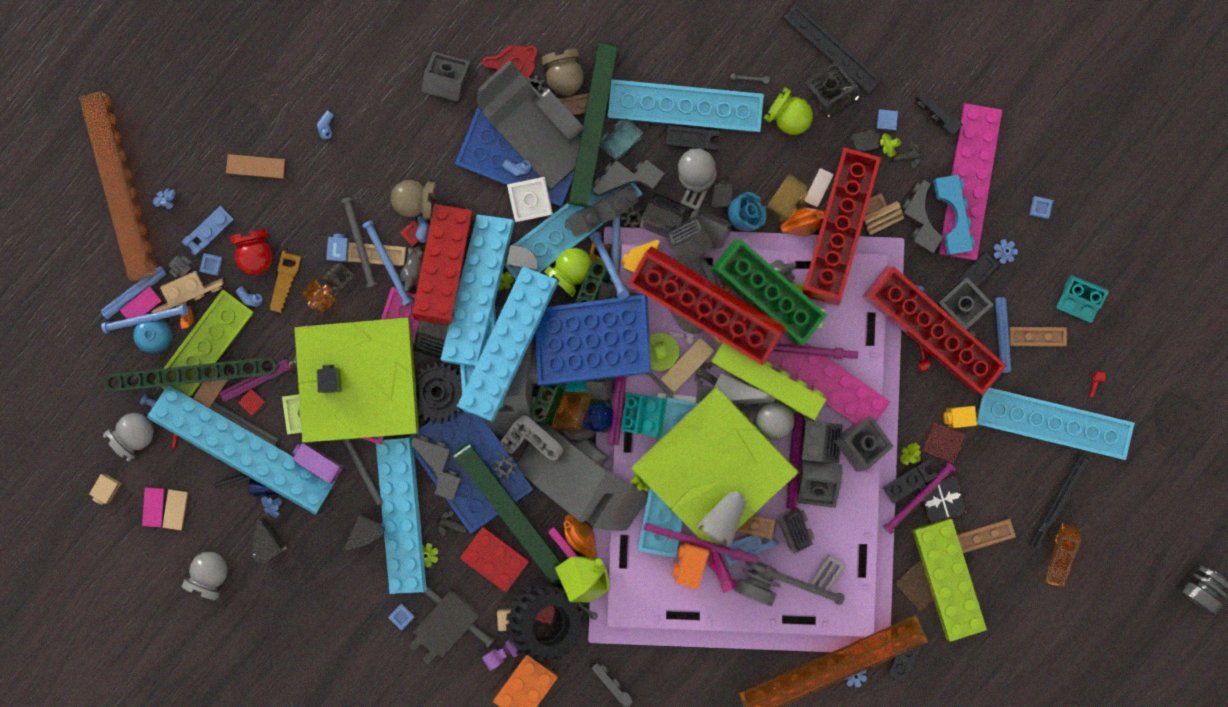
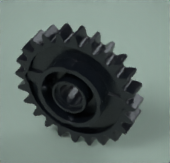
[415,362,462,424]

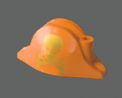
[780,208,825,236]
[564,514,597,557]

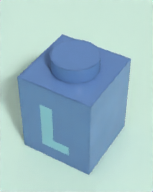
[326,234,350,262]

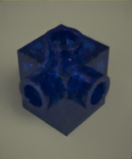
[581,402,613,432]

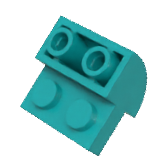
[1056,275,1109,323]
[621,392,667,437]

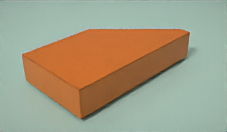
[180,305,194,329]

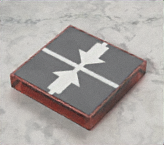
[919,476,967,524]

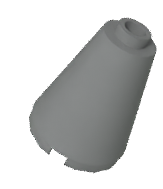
[697,491,746,548]

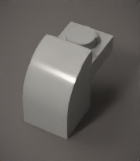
[507,245,538,271]

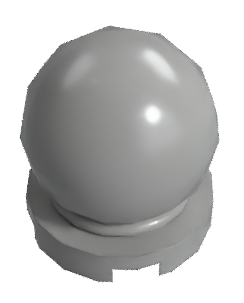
[678,149,717,193]
[755,401,795,440]
[103,413,154,462]
[182,552,228,600]

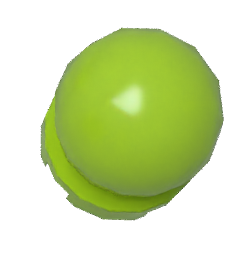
[763,87,813,135]
[544,248,593,297]

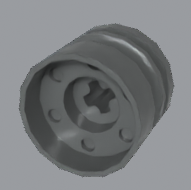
[734,561,781,606]
[1182,566,1228,616]

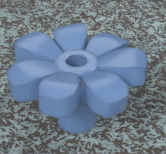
[153,188,176,209]
[993,239,1018,264]
[261,496,282,518]
[842,663,867,687]

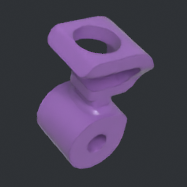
[482,639,521,671]

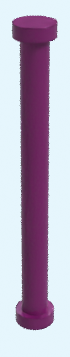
[883,462,956,534]

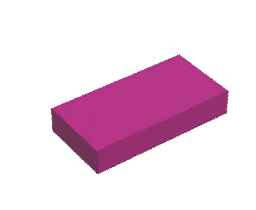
[120,286,163,319]
[142,487,165,527]
[549,526,578,558]

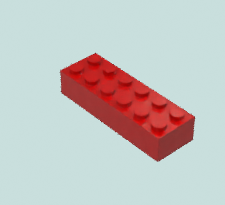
[412,204,473,326]

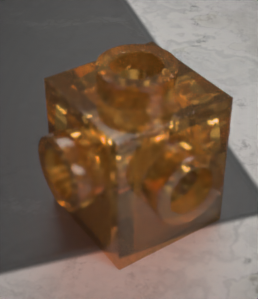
[301,279,336,313]

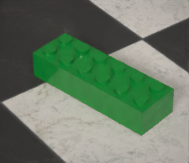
[710,239,827,345]

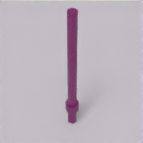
[772,344,859,360]
[643,522,758,564]

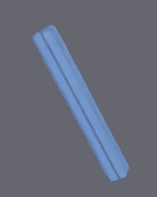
[101,266,166,319]
[995,297,1011,373]

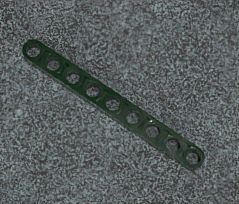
[568,41,618,208]
[531,261,611,425]
[104,357,279,391]
[453,442,562,587]

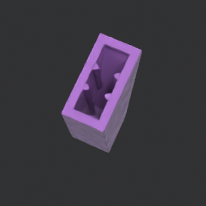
[292,443,344,483]

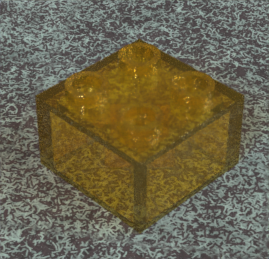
[765,174,809,222]

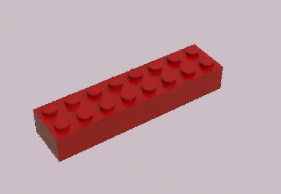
[802,147,881,306]
[628,246,786,366]
[863,266,1007,395]

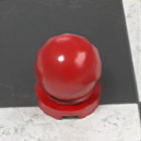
[230,229,273,276]

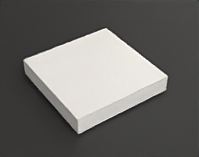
[507,177,553,222]

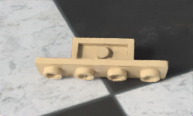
[151,271,224,313]

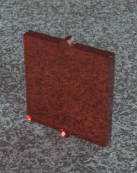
[922,422,965,464]

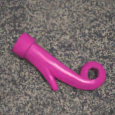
[706,541,737,593]

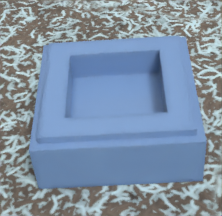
[876,109,898,131]
[1029,196,1053,219]
[199,253,223,276]
[388,603,415,631]

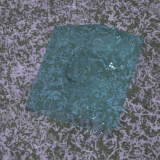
[599,119,643,162]

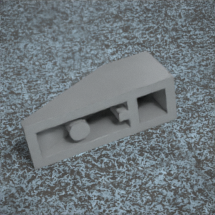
[713,373,776,405]

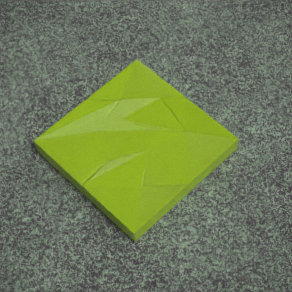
[295,318,419,443]
[632,386,798,552]

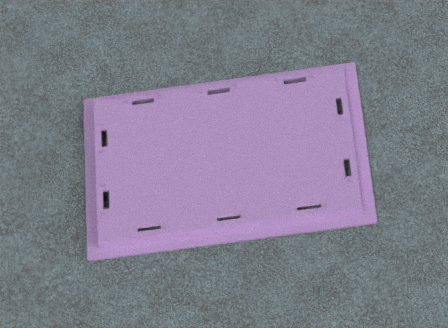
[588,227,904,654]

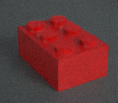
[460,526,530,592]

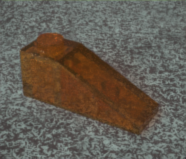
[1045,523,1081,587]

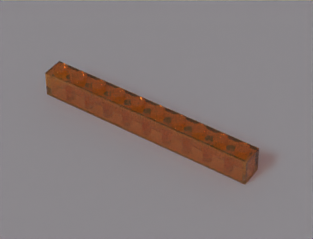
[79,91,157,283]
[739,615,928,707]

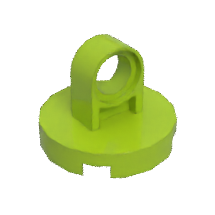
[650,333,679,371]

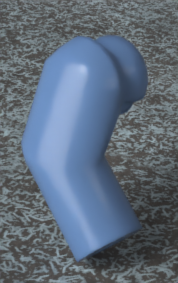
[317,110,334,139]
[502,159,531,176]
[416,215,430,243]
[235,286,263,307]

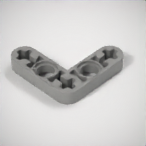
[500,415,563,461]

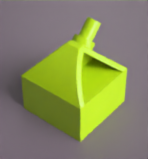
[555,557,609,602]

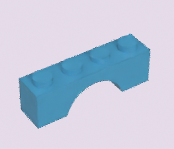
[933,174,975,256]

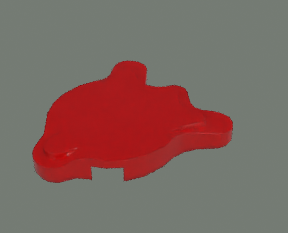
[482,45,538,80]

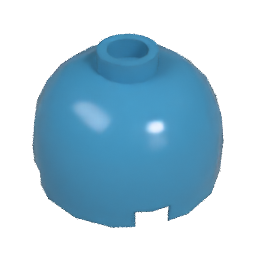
[728,192,767,232]
[133,319,173,354]

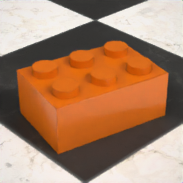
[671,542,709,590]
[493,655,559,707]

